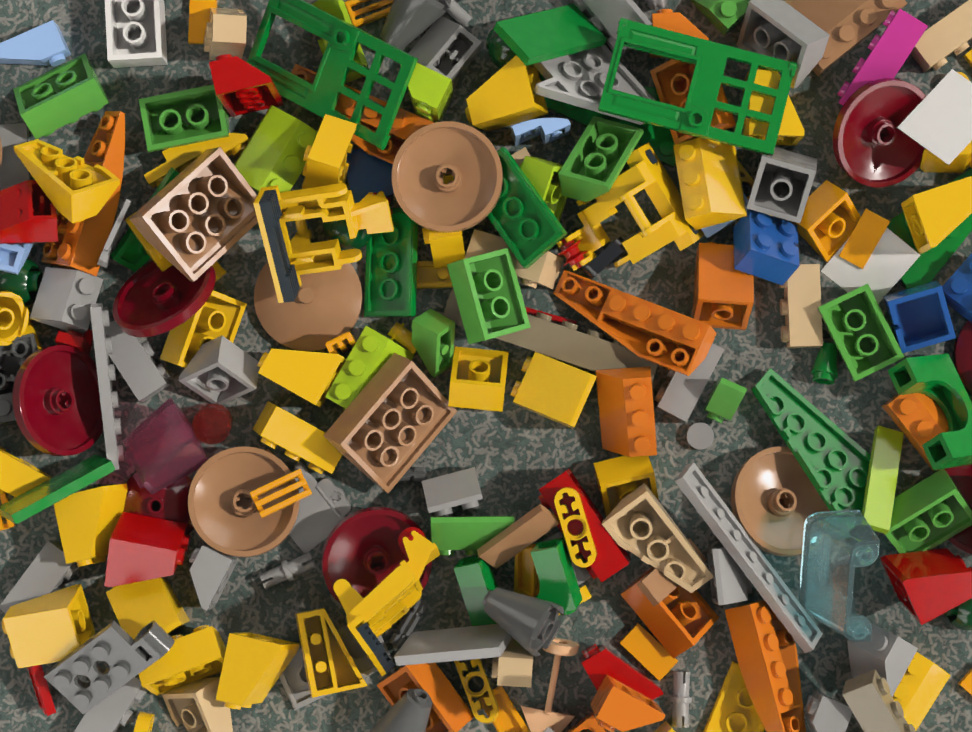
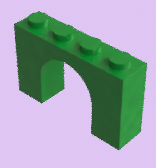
[888,353,972,470]
[454,537,582,626]

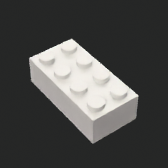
[105,0,168,68]

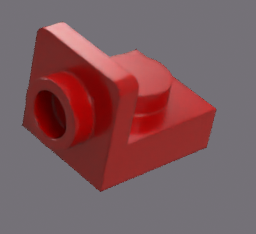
[55,329,94,355]

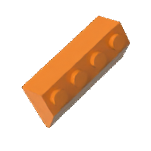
[590,674,666,732]

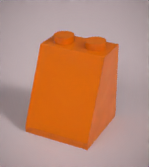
[692,242,754,330]

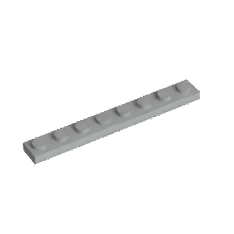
[675,462,823,653]

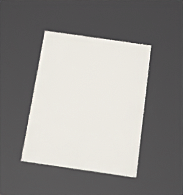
[897,69,972,165]
[821,228,920,304]

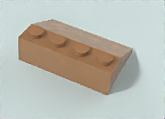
[785,0,907,76]
[129,147,258,282]
[323,353,457,494]

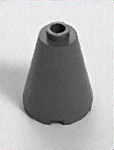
[379,0,450,50]
[483,588,564,657]
[370,689,432,732]

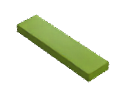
[860,425,904,534]

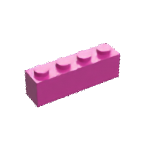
[837,8,928,105]

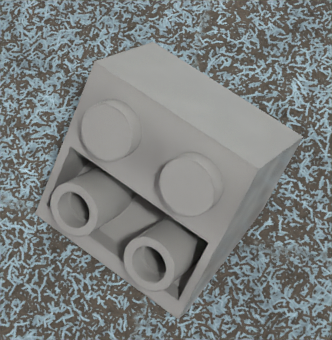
[408,16,482,85]
[421,467,483,517]

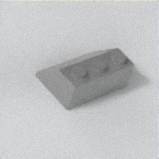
[572,0,652,56]
[737,0,830,89]

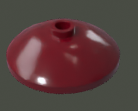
[123,465,194,535]

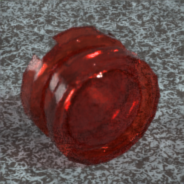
[192,403,233,444]

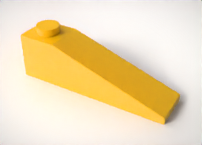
[13,139,120,223]

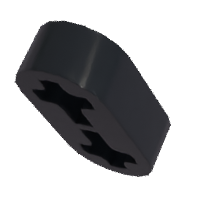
[582,236,625,280]

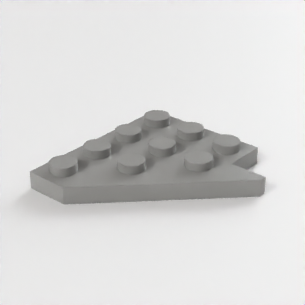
[533,44,656,125]

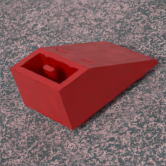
[0,180,58,244]

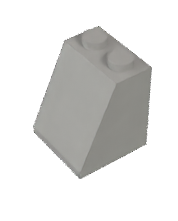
[747,147,817,223]

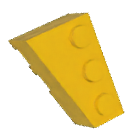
[302,114,357,189]
[253,401,342,474]
[0,446,51,499]

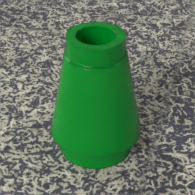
[811,343,838,385]

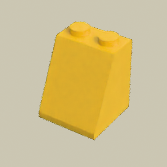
[465,55,549,132]
[742,67,805,146]
[901,176,972,254]
[257,349,346,408]
[510,352,597,429]
[54,483,128,567]
[106,577,190,639]
[2,584,95,668]
[216,632,300,710]

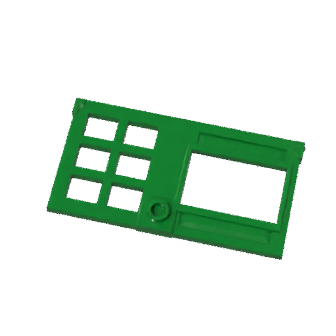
[247,0,418,150]
[598,17,797,156]

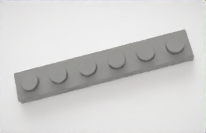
[90,303,125,470]

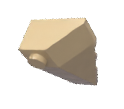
[602,483,714,593]
[162,677,233,732]

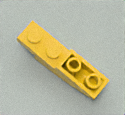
[144,133,249,188]

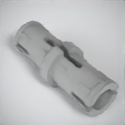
[259,551,317,590]
[670,670,692,728]

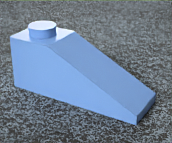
[0,20,71,66]

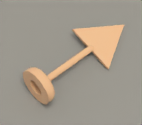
[521,637,579,732]

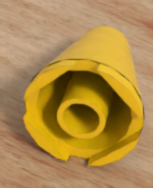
[0,291,29,346]

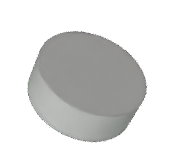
[686,422,714,450]

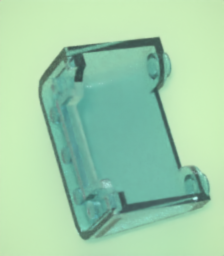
[799,510,880,642]

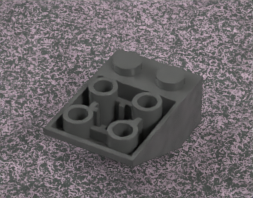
[0,333,38,427]

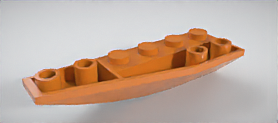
[291,63,434,165]
[41,111,125,277]
[553,269,717,377]
[725,600,806,732]

